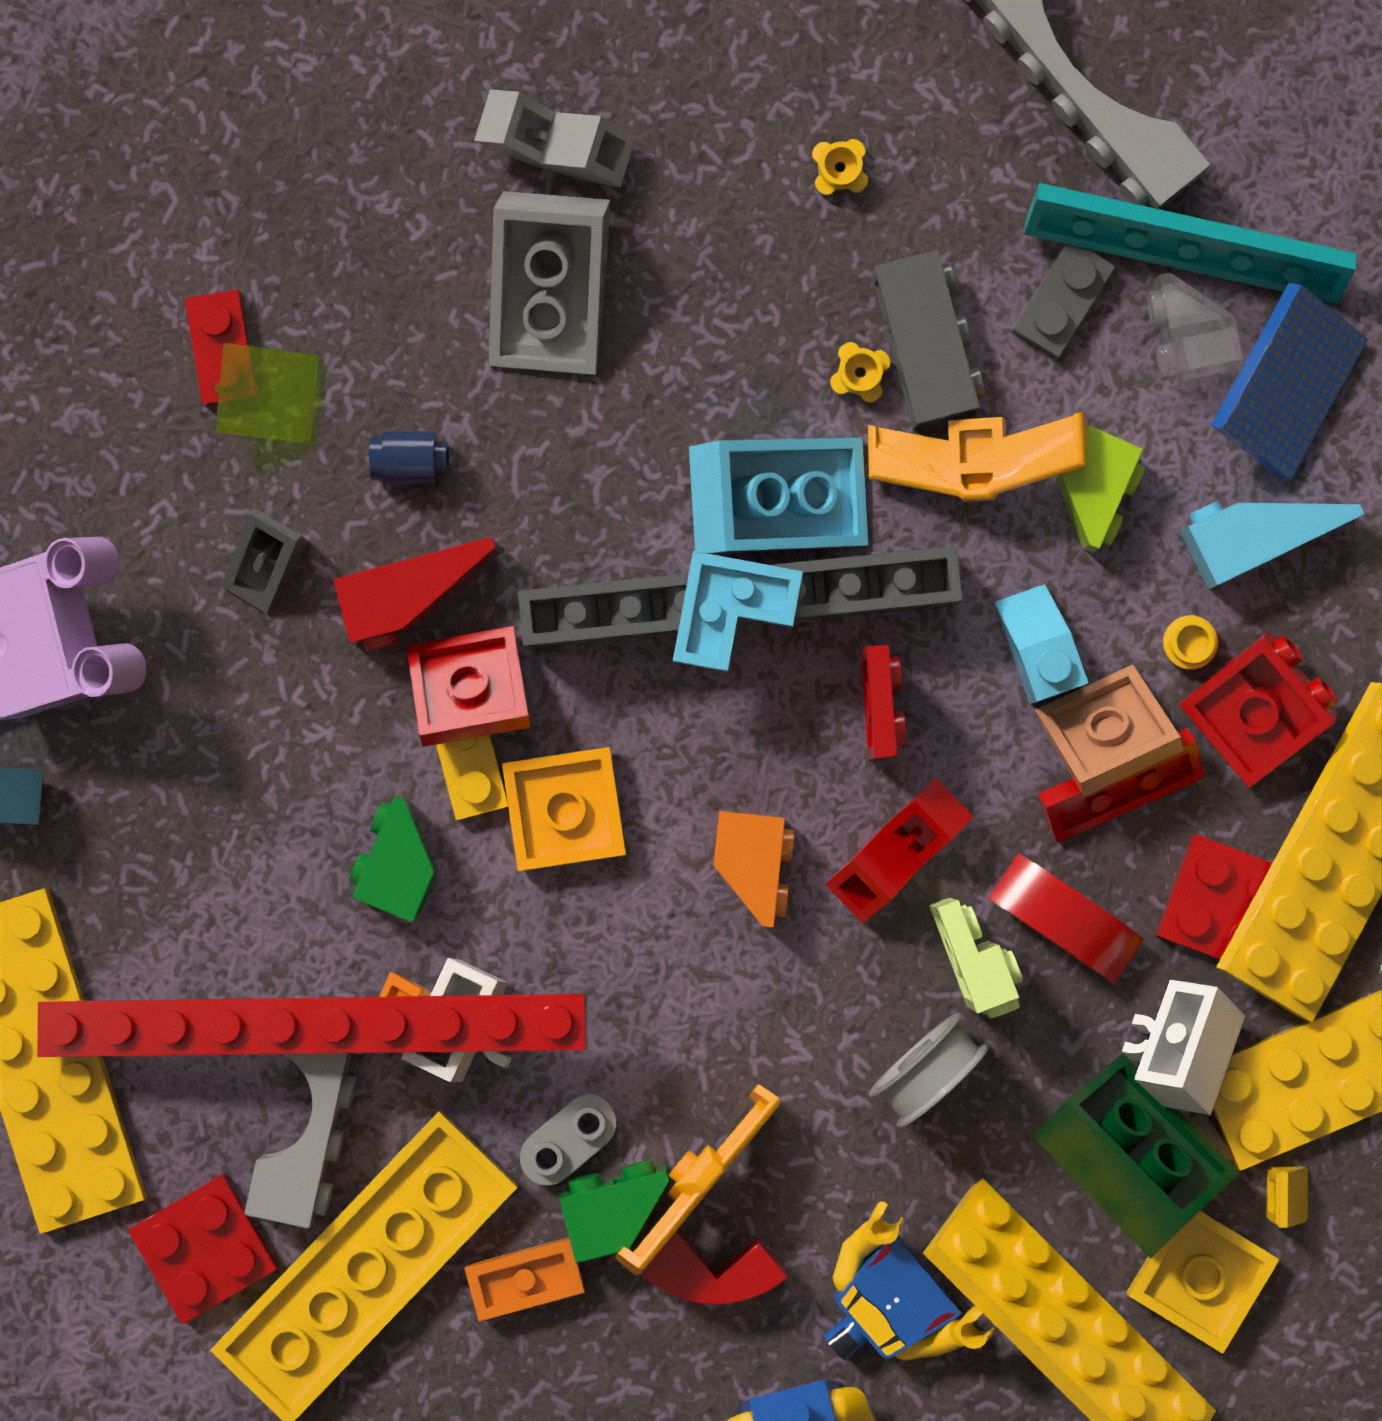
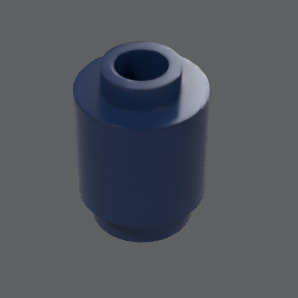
[369,431,449,486]

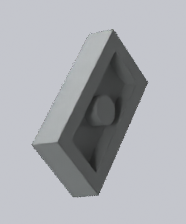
[1011,244,1115,360]

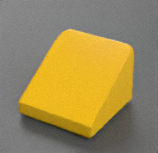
[1266,1166,1308,1228]

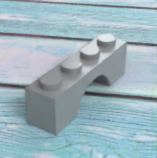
[244,995,362,1229]

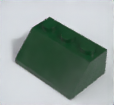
[1033,1053,1240,1259]

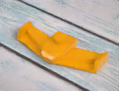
[867,412,1088,502]
[615,1085,780,1275]

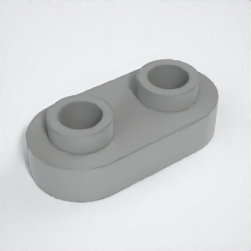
[520,1094,617,1185]

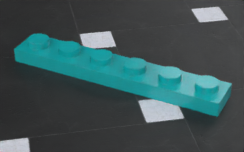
[1024,183,1356,304]

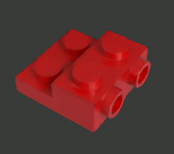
[1179,630,1339,788]

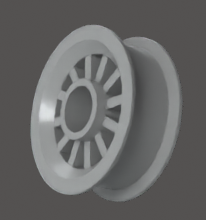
[869,1013,988,1128]

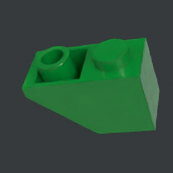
[349,796,438,923]
[559,1159,669,1263]

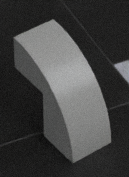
[474,90,636,187]

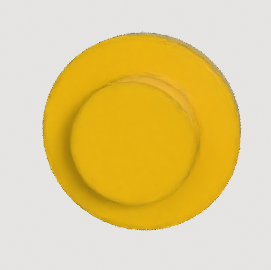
[1163,615,1218,670]

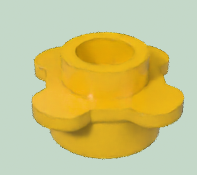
[812,139,868,196]
[830,342,890,403]

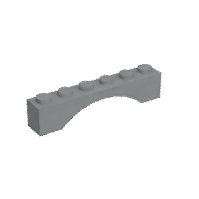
[965,0,1210,209]

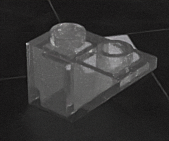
[1146,273,1244,389]

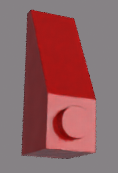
[333,537,498,652]

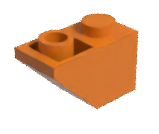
[713,811,794,927]

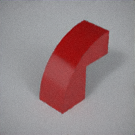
[825,777,974,924]
[988,853,1144,984]
[641,1228,787,1304]

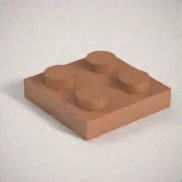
[1035,665,1184,796]

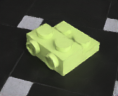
[929,898,1023,1018]

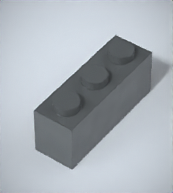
[872,250,985,430]

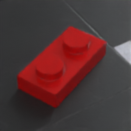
[185,289,258,407]

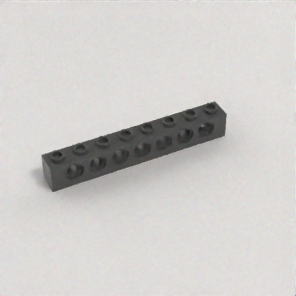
[518,546,963,649]

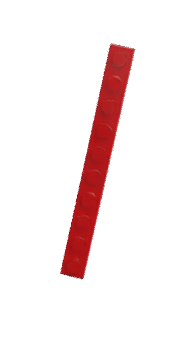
[37,994,588,1057]

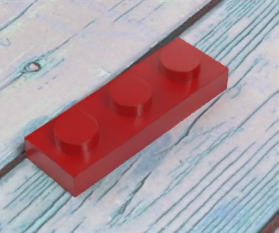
[1038,728,1205,843]

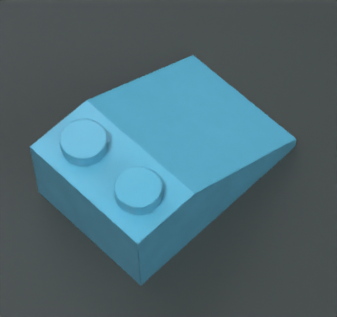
[689,437,869,554]

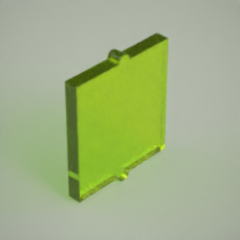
[214,343,320,444]

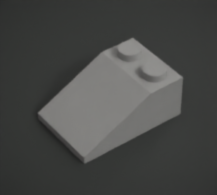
[489,191,610,375]

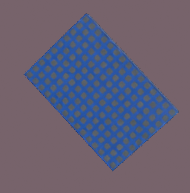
[1210,283,1368,480]

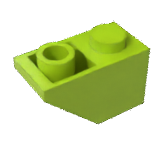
[1055,424,1145,553]

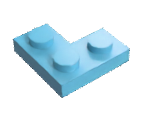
[673,551,803,672]

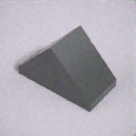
[221,508,311,614]

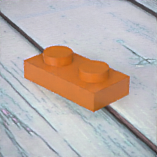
[464,1237,585,1321]

